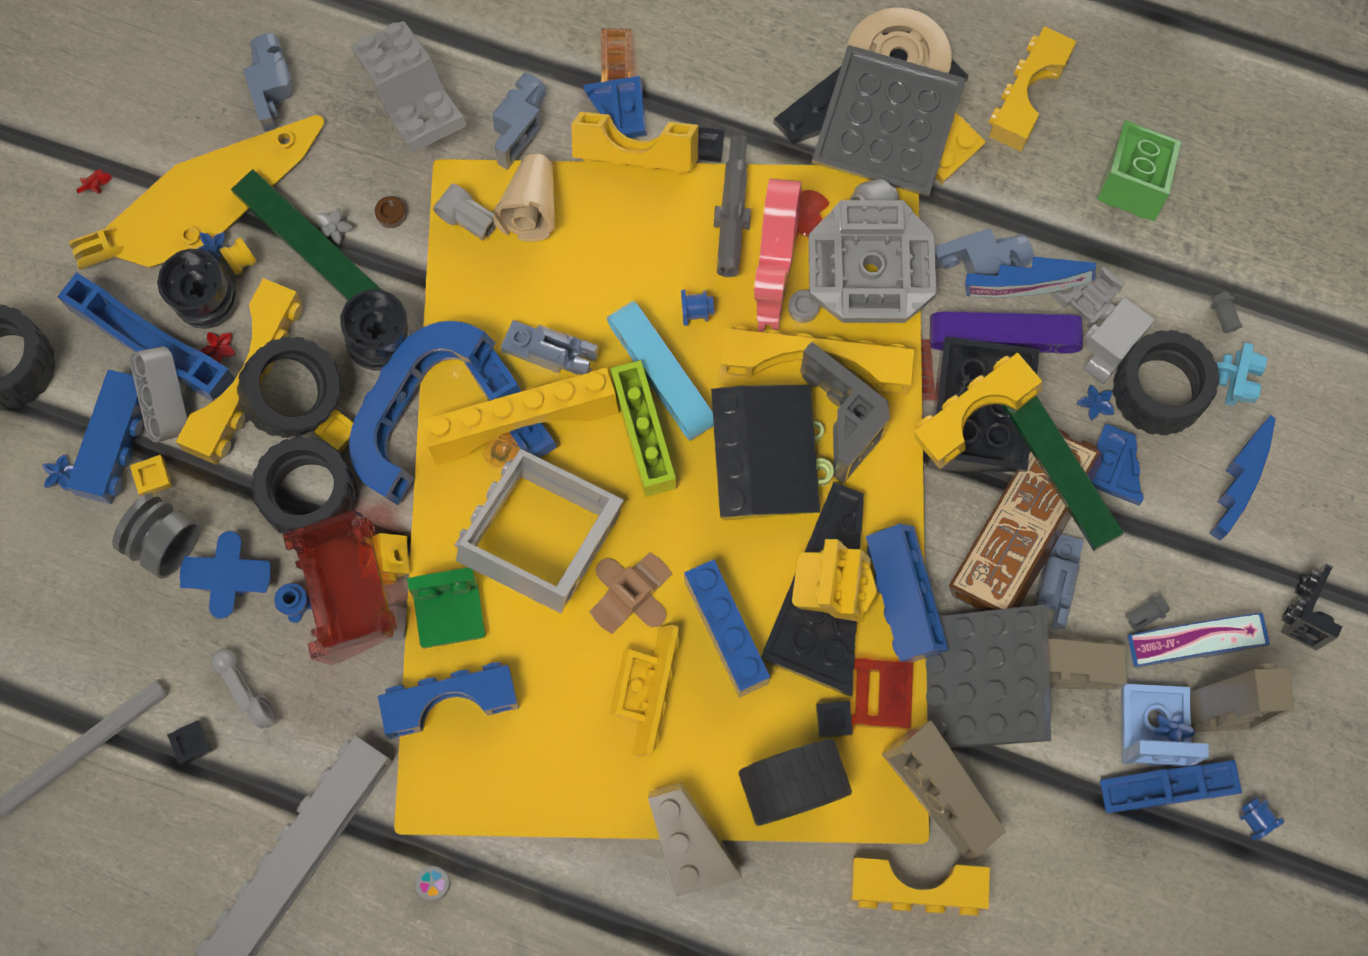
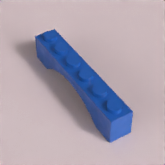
[57,272,235,402]

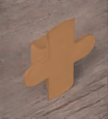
[589,552,672,634]

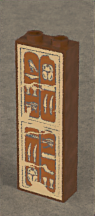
[949,428,1102,611]

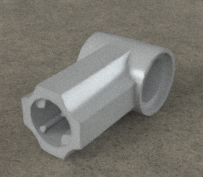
[433,184,496,241]

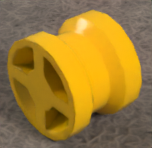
[219,237,257,276]

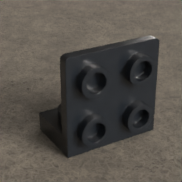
[1281,563,1343,651]

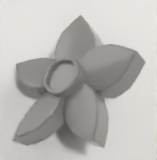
[317,208,352,246]

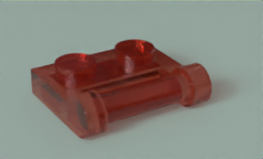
[851,658,913,730]

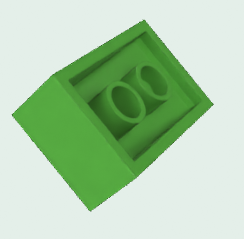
[1097,120,1182,222]

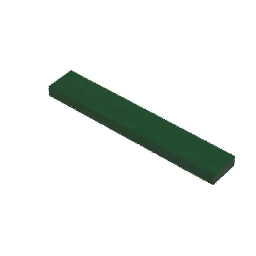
[230,169,382,301]
[1002,395,1124,551]

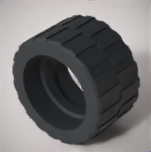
[0,305,55,410]
[1112,330,1220,436]
[237,336,341,438]
[251,436,357,542]
[738,739,852,826]

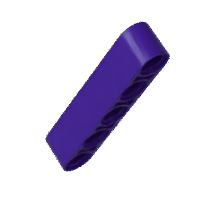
[930,312,1083,354]

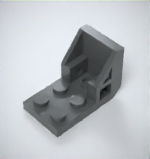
[800,342,890,484]

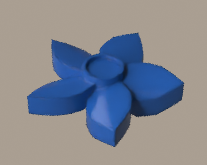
[197,232,225,261]
[1076,385,1114,421]
[42,454,73,491]
[1154,715,1195,742]

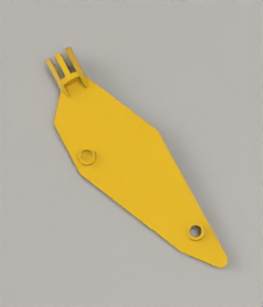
[68,115,324,270]

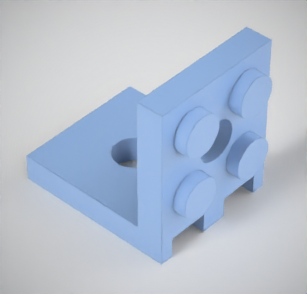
[1121,684,1209,768]

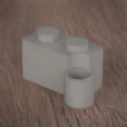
[1083,297,1155,385]

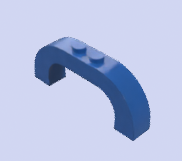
[349,321,496,505]

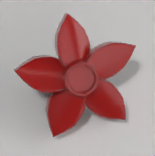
[76,169,112,194]
[200,332,236,363]

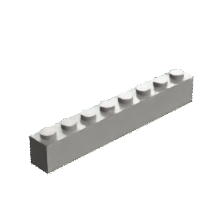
[195,735,392,956]

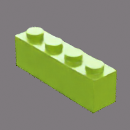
[610,360,676,497]

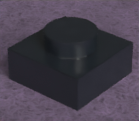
[697,127,725,162]
[816,701,853,739]
[167,720,213,766]

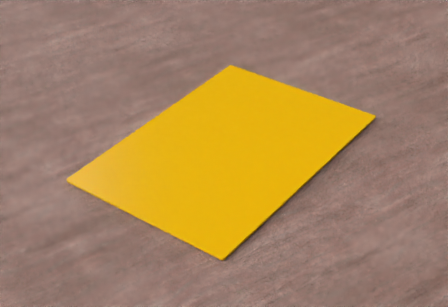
[394,159,929,844]

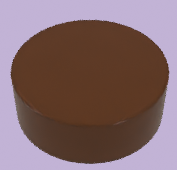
[375,196,407,228]

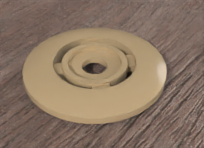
[847,8,952,73]

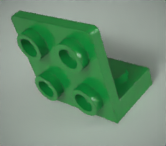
[407,567,486,649]

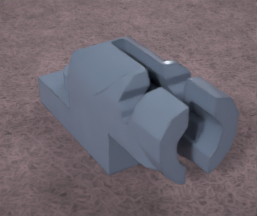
[243,33,292,132]
[492,73,547,170]
[935,228,1034,276]
[501,320,599,375]
[1035,534,1084,629]

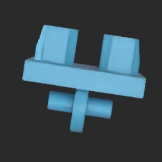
[1215,342,1268,406]

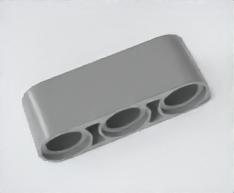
[130,346,187,442]

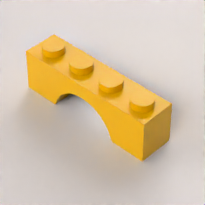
[988,26,1077,152]
[572,111,698,173]
[914,352,1042,469]
[850,858,990,916]

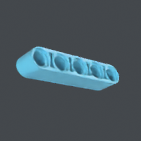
[606,301,714,441]

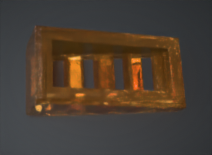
[601,28,631,82]

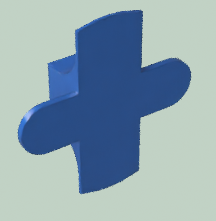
[180,531,271,619]

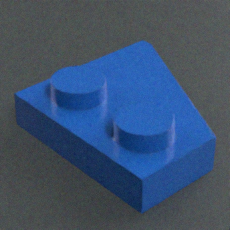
[583,76,647,138]
[1092,424,1144,506]

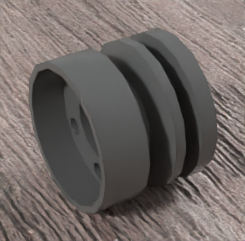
[112,493,200,579]

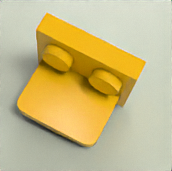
[792,539,879,622]

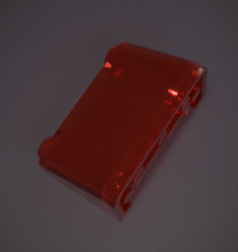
[283,510,397,665]

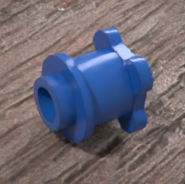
[681,290,714,326]
[274,583,315,623]
[1239,797,1285,841]

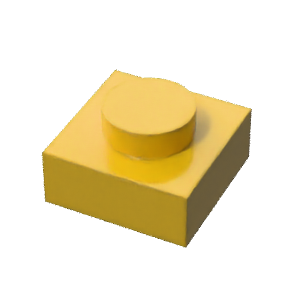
[314,409,353,454]
[130,455,172,497]

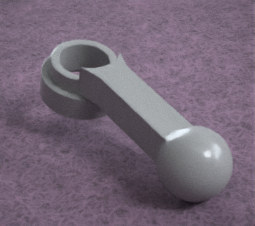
[211,649,279,729]

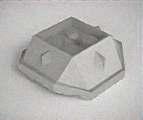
[808,200,936,323]

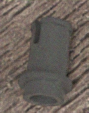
[1210,292,1243,334]
[1125,595,1170,632]

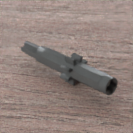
[713,135,751,277]

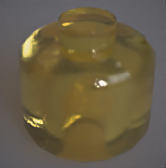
[483,435,518,470]

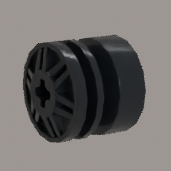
[157,248,238,329]
[340,289,411,371]

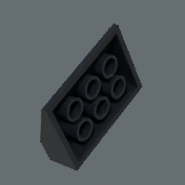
[927,336,1040,472]
[711,385,820,520]

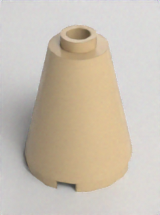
[493,153,555,242]

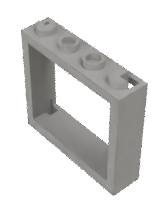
[455,449,624,614]

